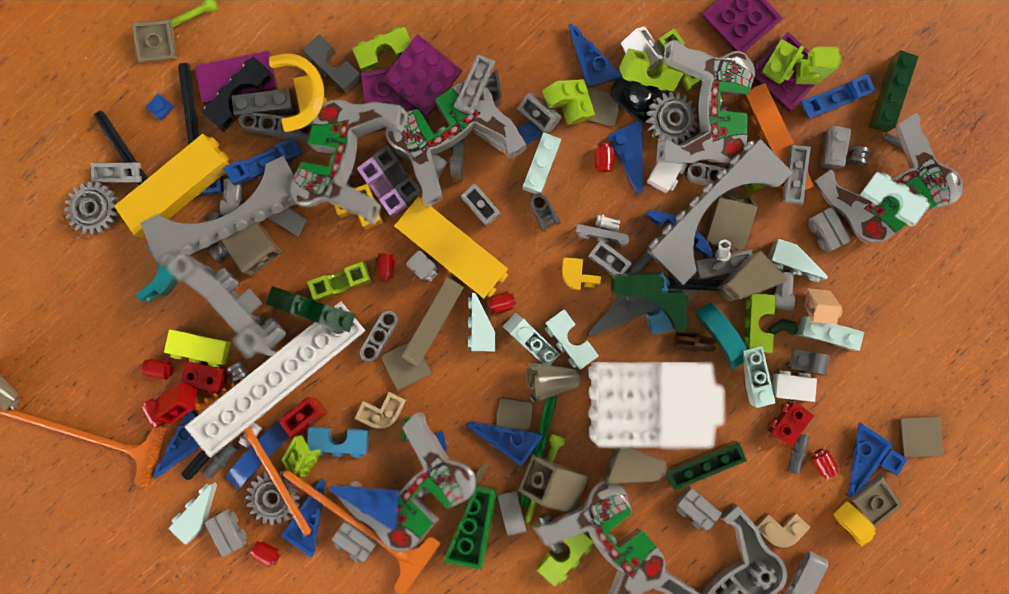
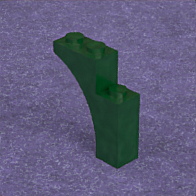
[610,272,689,332]
[266,286,356,332]

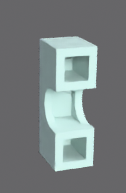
[523,132,561,195]
[860,172,930,227]
[545,310,599,370]
[796,316,864,351]

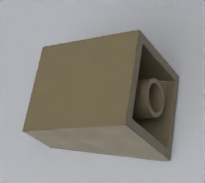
[705,191,758,251]
[221,222,283,276]
[717,251,788,301]
[603,446,667,484]
[518,454,589,512]

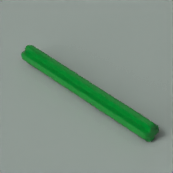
[519,395,558,506]

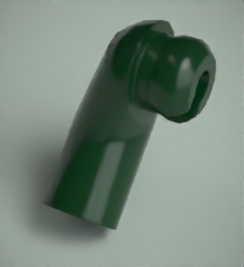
[768,319,798,335]

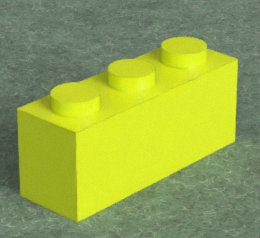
[164,330,231,368]

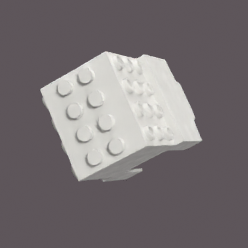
[589,362,724,447]

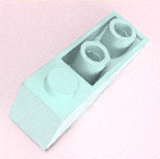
[768,239,828,282]
[468,293,495,351]
[502,313,560,365]
[743,346,775,408]
[169,482,217,545]

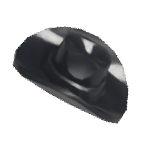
[610,77,663,124]

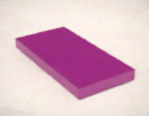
[195,51,278,104]

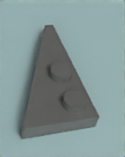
[588,296,658,337]

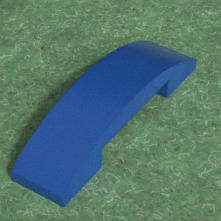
[800,74,876,119]
[223,139,302,185]
[644,210,713,259]
[225,420,290,490]

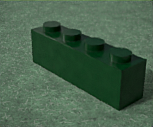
[868,50,919,133]
[665,441,747,491]

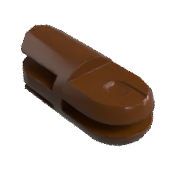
[674,331,716,352]

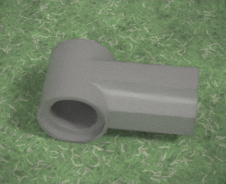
[220,178,244,216]
[772,272,795,311]

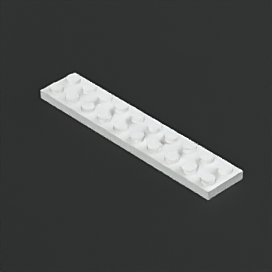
[185,301,366,457]

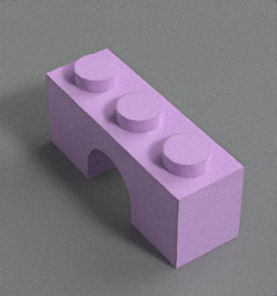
[357,157,408,218]

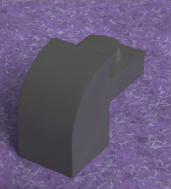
[789,349,830,375]

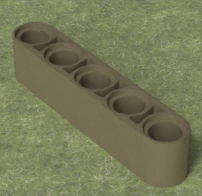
[401,276,465,367]

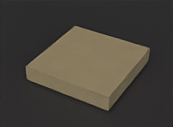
[131,20,177,62]
[381,342,432,391]
[899,416,943,457]
[849,475,902,527]

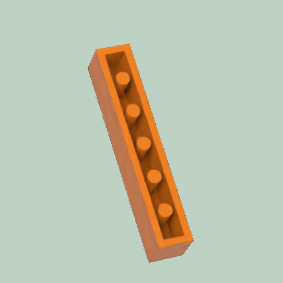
[740,83,814,193]

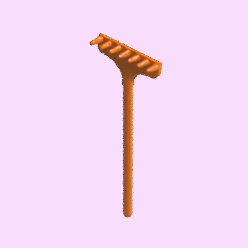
[195,373,311,536]
[0,409,168,489]
[283,470,440,594]

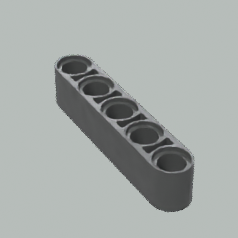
[239,112,313,142]

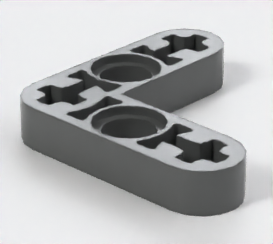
[450,138,464,182]

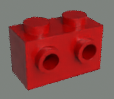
[181,361,228,395]
[154,382,197,424]
[279,397,328,437]
[767,401,814,447]

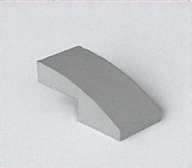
[498,491,527,536]

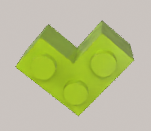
[542,79,595,125]

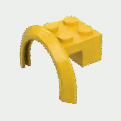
[269,54,327,132]

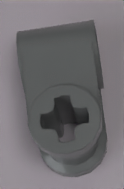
[485,70,502,108]
[530,194,560,232]

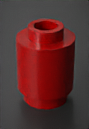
[594,144,614,173]
[374,253,395,281]
[487,291,516,315]
[141,358,174,380]
[141,398,166,428]
[811,449,839,479]
[249,540,281,567]

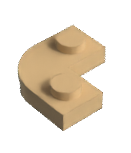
[354,392,407,429]
[755,513,810,548]

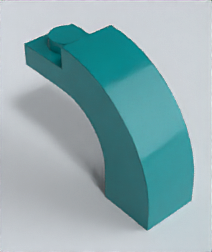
[135,245,178,302]
[695,302,747,370]

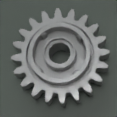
[646,92,699,145]
[64,182,120,235]
[246,470,301,525]

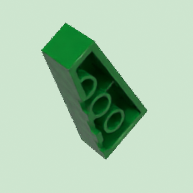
[443,484,498,570]

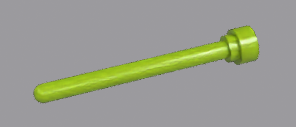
[171,0,219,27]
[524,433,566,523]

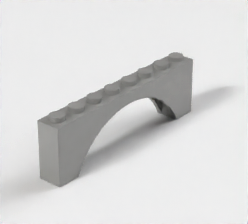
[646,139,792,285]
[140,156,297,268]

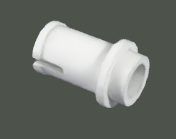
[595,214,620,232]
[715,240,731,262]
[239,423,262,448]

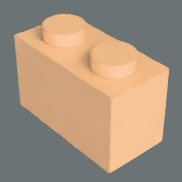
[804,288,842,324]

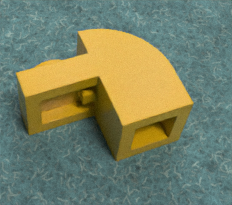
[562,258,601,291]
[833,502,876,546]

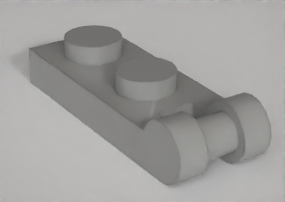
[91,163,142,182]
[575,224,629,247]

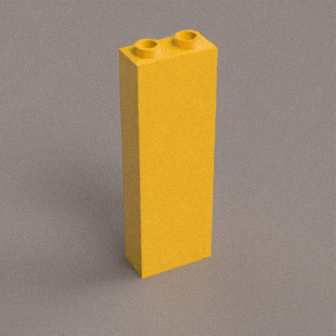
[114,134,230,239]
[394,196,508,299]

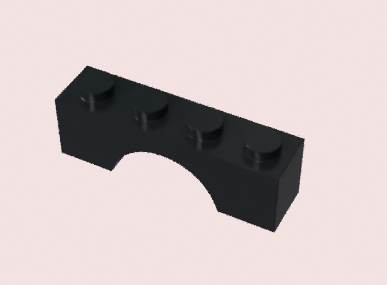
[202,56,275,132]

